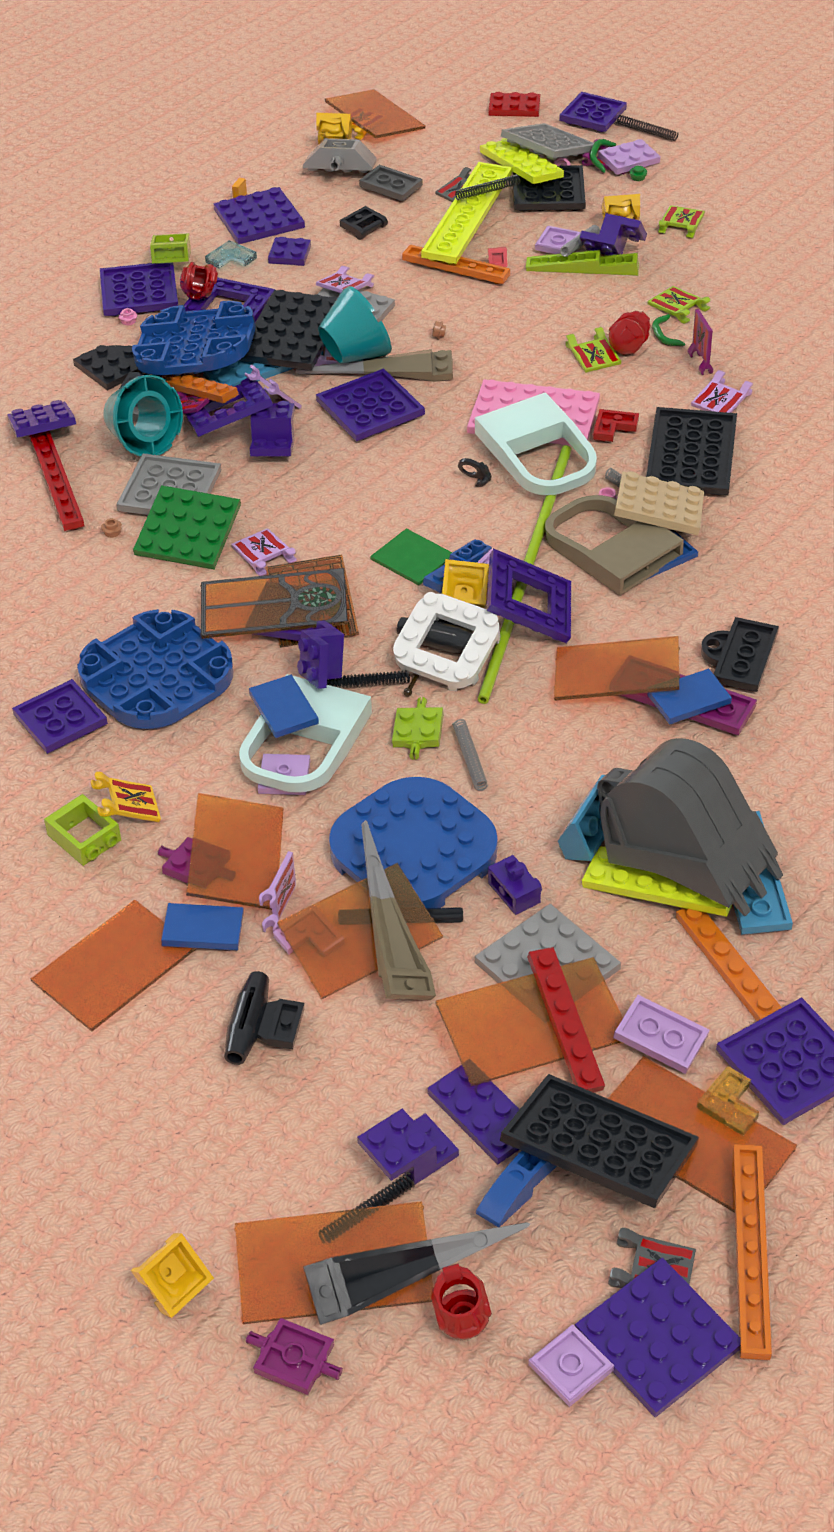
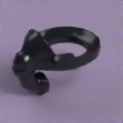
[458,458,492,487]

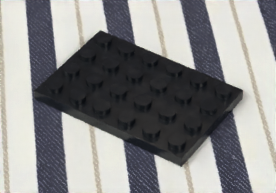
[239,290,338,370]
[646,407,737,496]
[500,1074,699,1208]

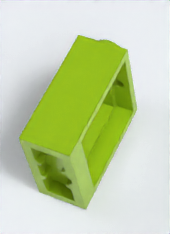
[150,233,191,264]
[44,794,121,866]

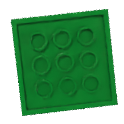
[133,485,241,570]

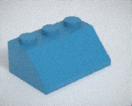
[558,775,605,861]

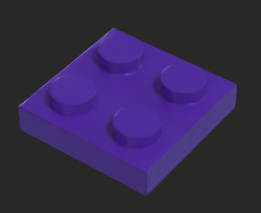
[268,237,311,266]

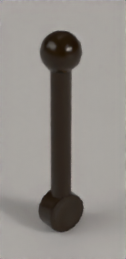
[403,674,420,697]

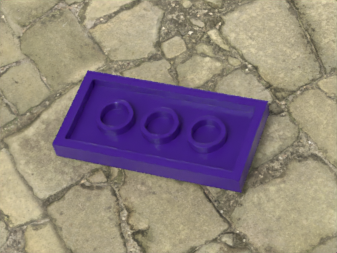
[427,1060,520,1165]

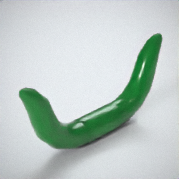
[590,139,616,173]
[652,314,685,346]

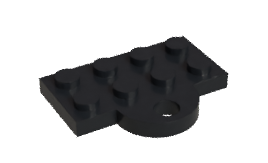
[701,617,779,692]

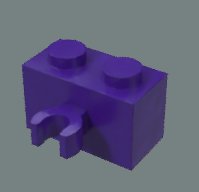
[488,855,542,915]

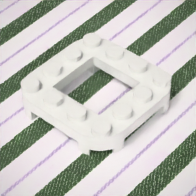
[393,592,500,692]

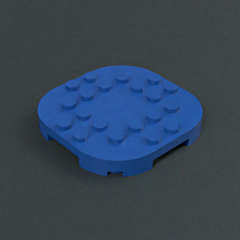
[132,301,256,376]
[77,609,234,729]
[329,777,498,909]

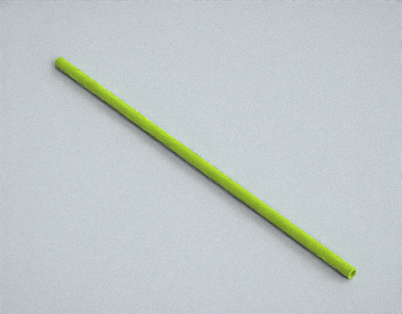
[478,445,572,704]

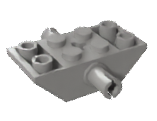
[303,138,377,173]

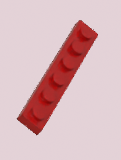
[527,947,605,1092]

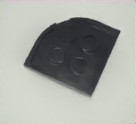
[73,345,144,391]

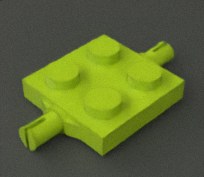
[392,697,444,760]

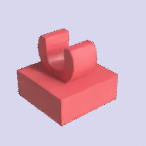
[488,247,507,267]

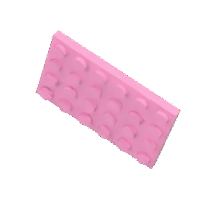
[467,380,600,446]

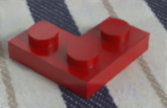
[593,409,639,442]

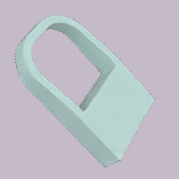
[475,392,597,495]
[239,674,372,792]

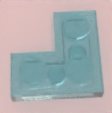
[205,240,257,268]

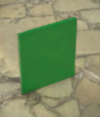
[370,528,452,586]

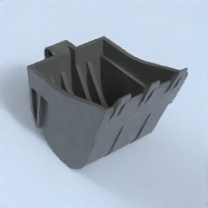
[597,738,783,916]

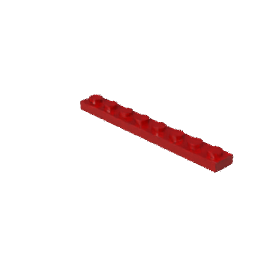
[29,431,85,531]

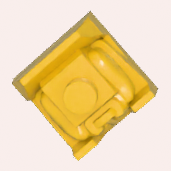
[316,113,352,144]
[601,194,640,221]
[442,559,489,608]
[130,1233,214,1318]

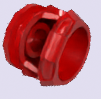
[180,262,218,300]
[608,311,651,354]
[431,1263,492,1340]

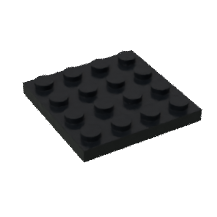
[513,165,586,211]

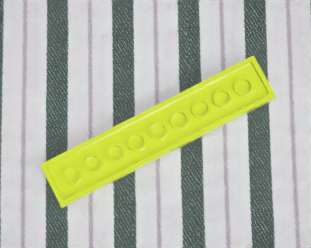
[421,162,512,264]

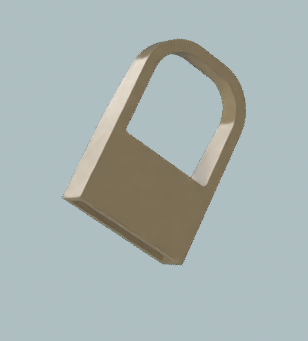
[545,495,684,596]

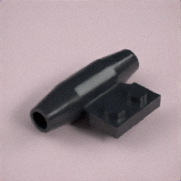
[397,617,473,654]
[224,971,305,1065]

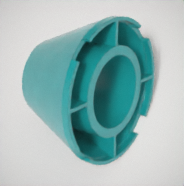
[318,286,392,364]
[103,375,183,457]

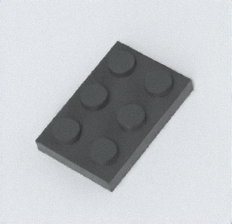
[359,165,423,201]

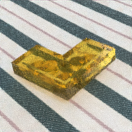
[697,1066,759,1136]

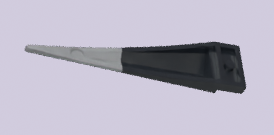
[303,1222,530,1325]

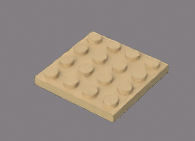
[614,471,704,536]

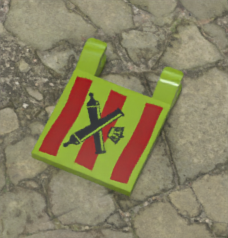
[658,205,705,238]
[648,286,710,324]
[566,327,621,373]

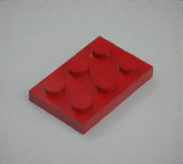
[489,92,541,117]

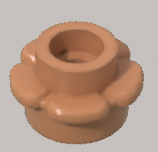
[432,321,446,340]
[101,518,122,538]

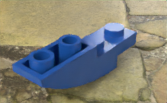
[423,539,492,593]
[476,1151,557,1227]

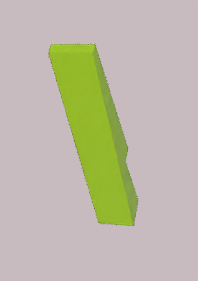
[526,250,639,276]

